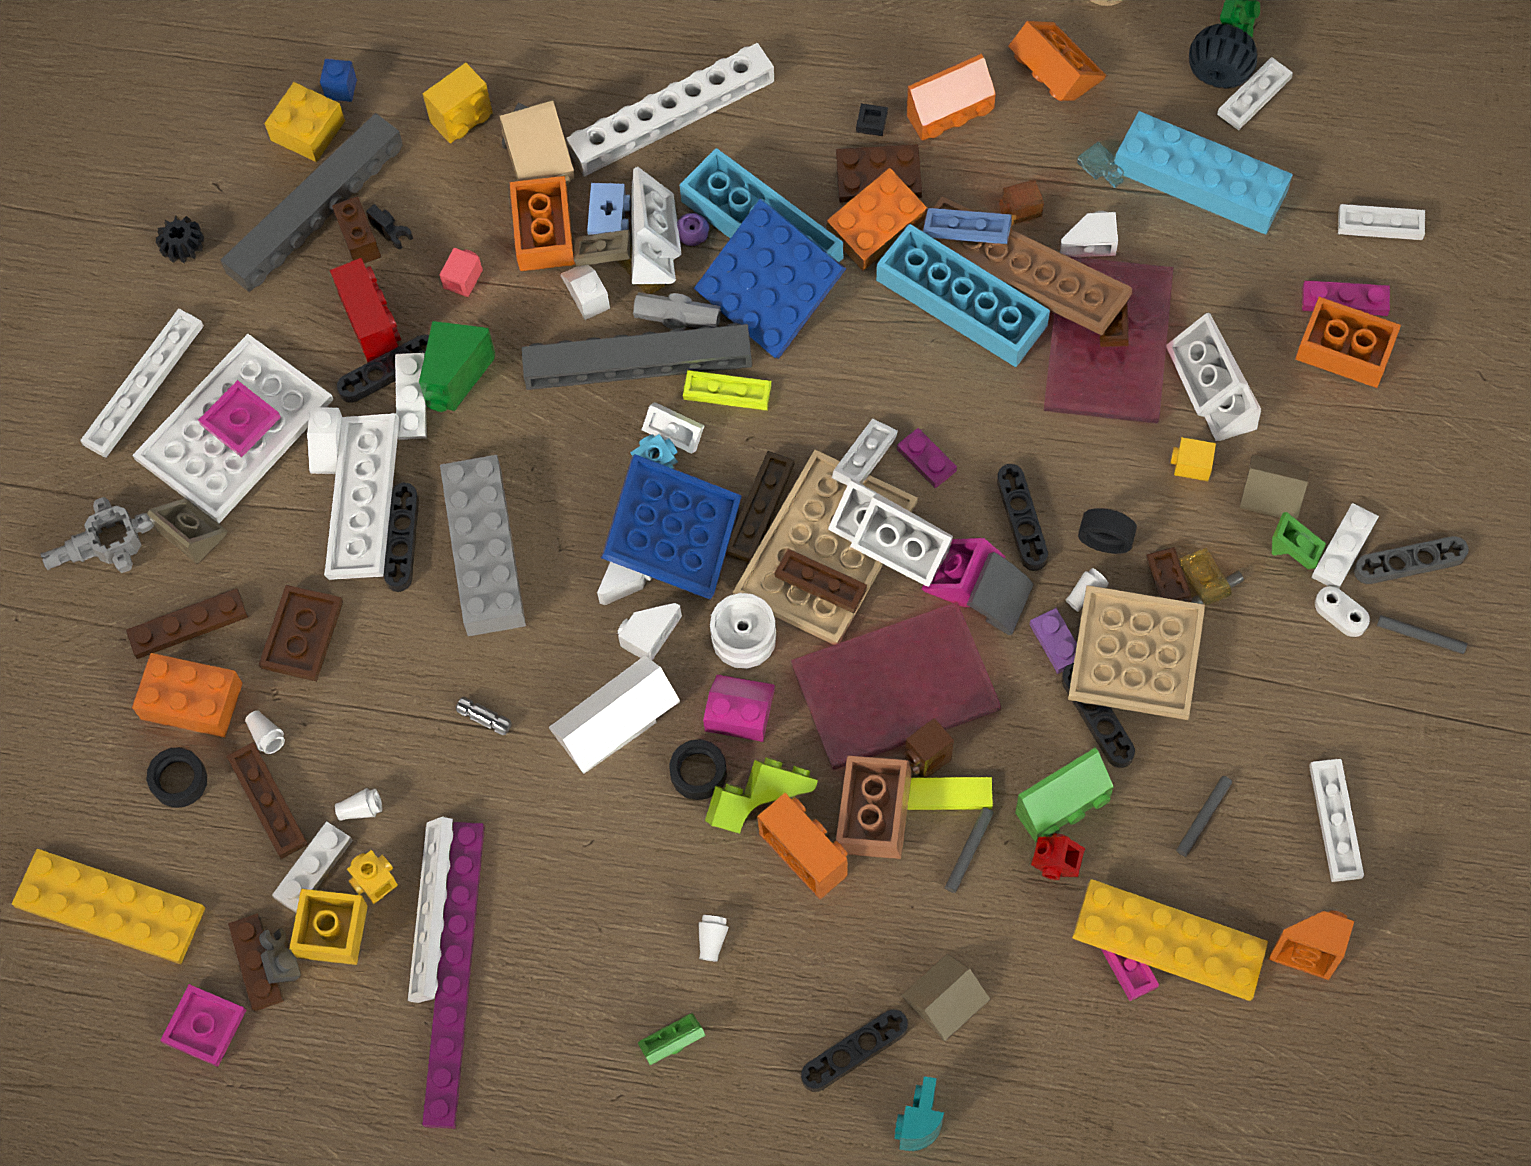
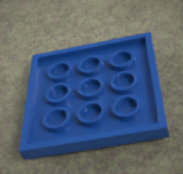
[694,199,846,359]
[601,454,742,599]

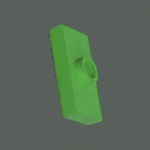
[638,1013,706,1065]

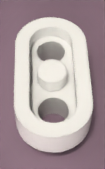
[1315,586,1370,637]

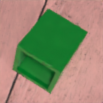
[419,321,495,412]

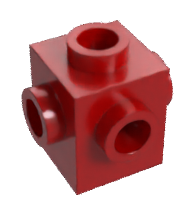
[1031,833,1085,880]

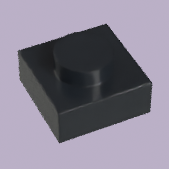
[856,103,888,136]

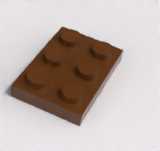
[836,144,922,202]
[258,585,343,682]

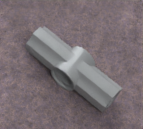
[633,292,721,330]

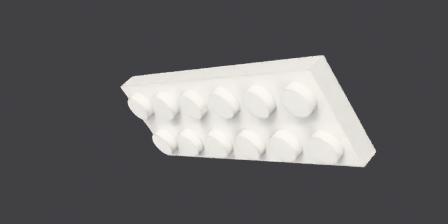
[324,413,400,580]

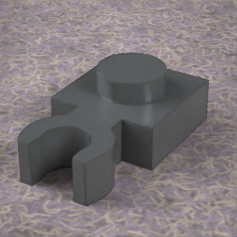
[259,928,301,984]

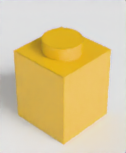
[1170,437,1216,481]

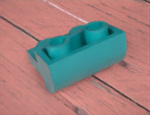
[894,1076,944,1151]

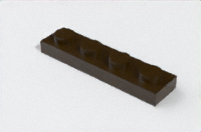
[725,450,795,563]

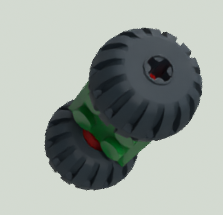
[1189,0,1260,89]

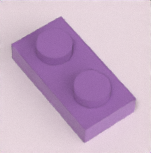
[1029,608,1077,674]

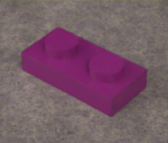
[897,428,957,488]

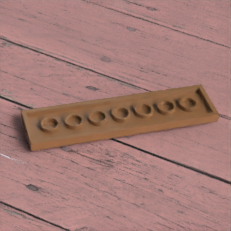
[917,196,1132,335]

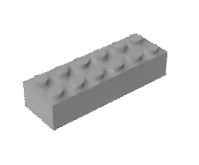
[440,455,526,636]

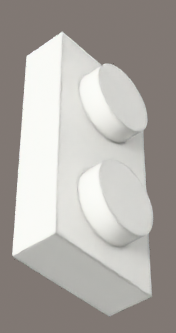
[642,402,705,454]

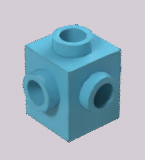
[630,434,678,469]

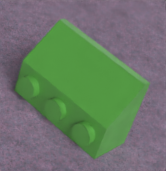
[1015,747,1114,843]

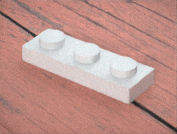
[1217,57,1293,131]
[1338,204,1425,240]
[395,353,427,440]
[832,418,898,486]
[1311,503,1379,589]
[272,821,353,913]

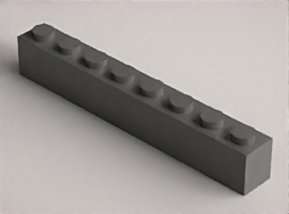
[220,113,403,292]
[522,323,752,390]

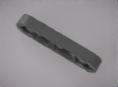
[1354,536,1469,584]

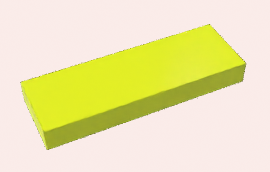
[683,370,772,410]
[907,777,993,810]

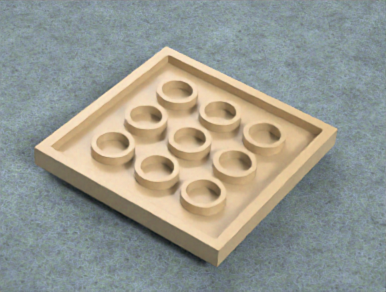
[1068,585,1205,720]

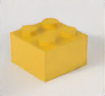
[423,63,493,144]
[264,82,345,162]
[289,889,368,965]

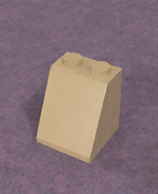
[500,100,574,185]

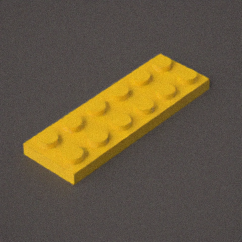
[12,849,205,964]
[1072,879,1268,1001]

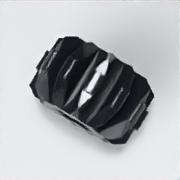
[156,215,204,264]

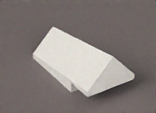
[631,166,682,284]
[1166,313,1261,441]
[828,479,953,587]
[549,656,680,774]

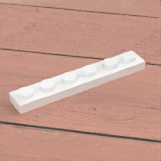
[80,308,204,458]
[408,816,453,1003]

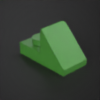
[1272,512,1326,569]

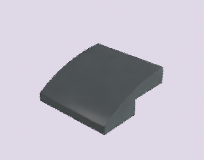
[966,552,1034,635]

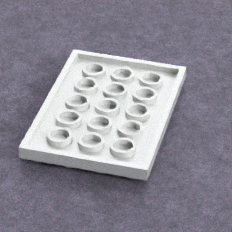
[133,334,334,523]

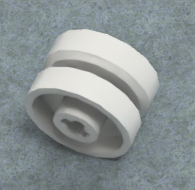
[710,593,776,669]

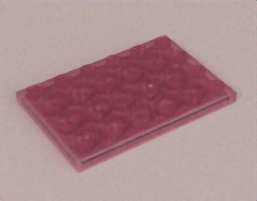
[1043,256,1174,424]
[791,602,1001,770]

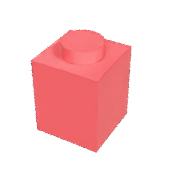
[439,248,483,297]

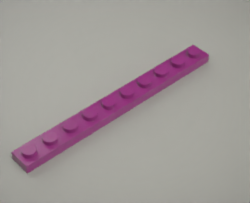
[422,822,485,1129]

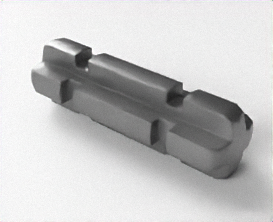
[456,697,512,735]

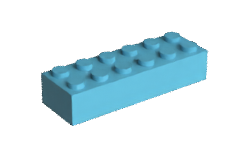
[1113,111,1293,235]
[679,148,843,262]
[876,224,1050,367]

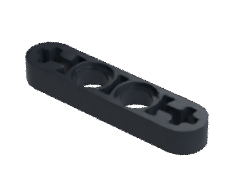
[337,334,429,403]
[997,464,1048,571]
[384,482,419,592]
[1062,663,1135,768]
[801,1010,908,1092]

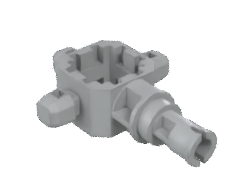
[40,497,154,573]

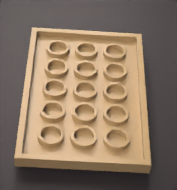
[733,450,918,647]

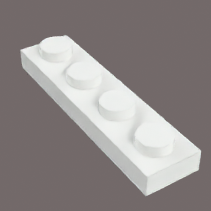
[1309,759,1364,882]

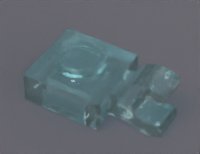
[1077,142,1124,188]

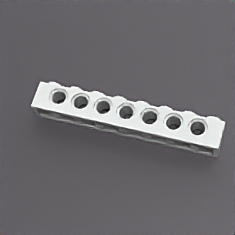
[566,43,774,177]

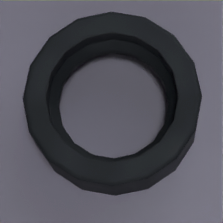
[1078,508,1137,554]
[669,739,727,800]
[146,747,207,808]

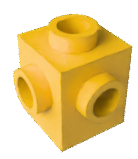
[347,850,398,904]

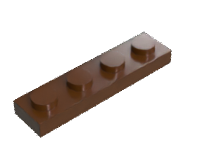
[126,588,248,659]
[227,742,308,859]

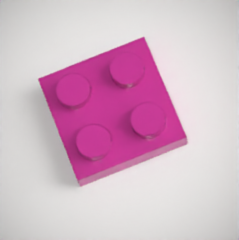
[198,380,281,458]
[160,984,246,1067]

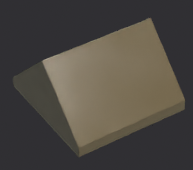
[1240,455,1309,520]
[147,498,228,564]
[902,954,990,1042]

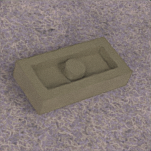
[574,230,632,266]

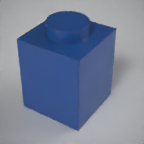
[320,59,357,102]

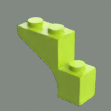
[705,757,818,834]

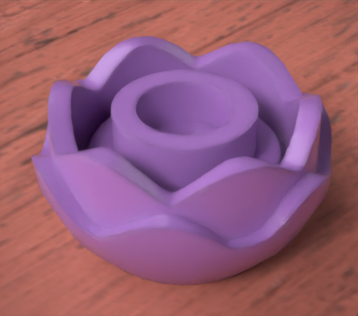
[677,213,710,246]

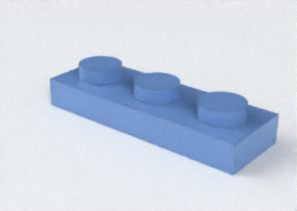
[923,208,1012,244]

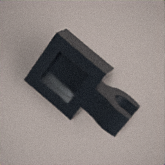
[366,204,413,249]

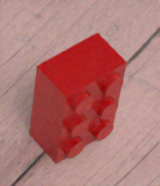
[330,258,401,362]

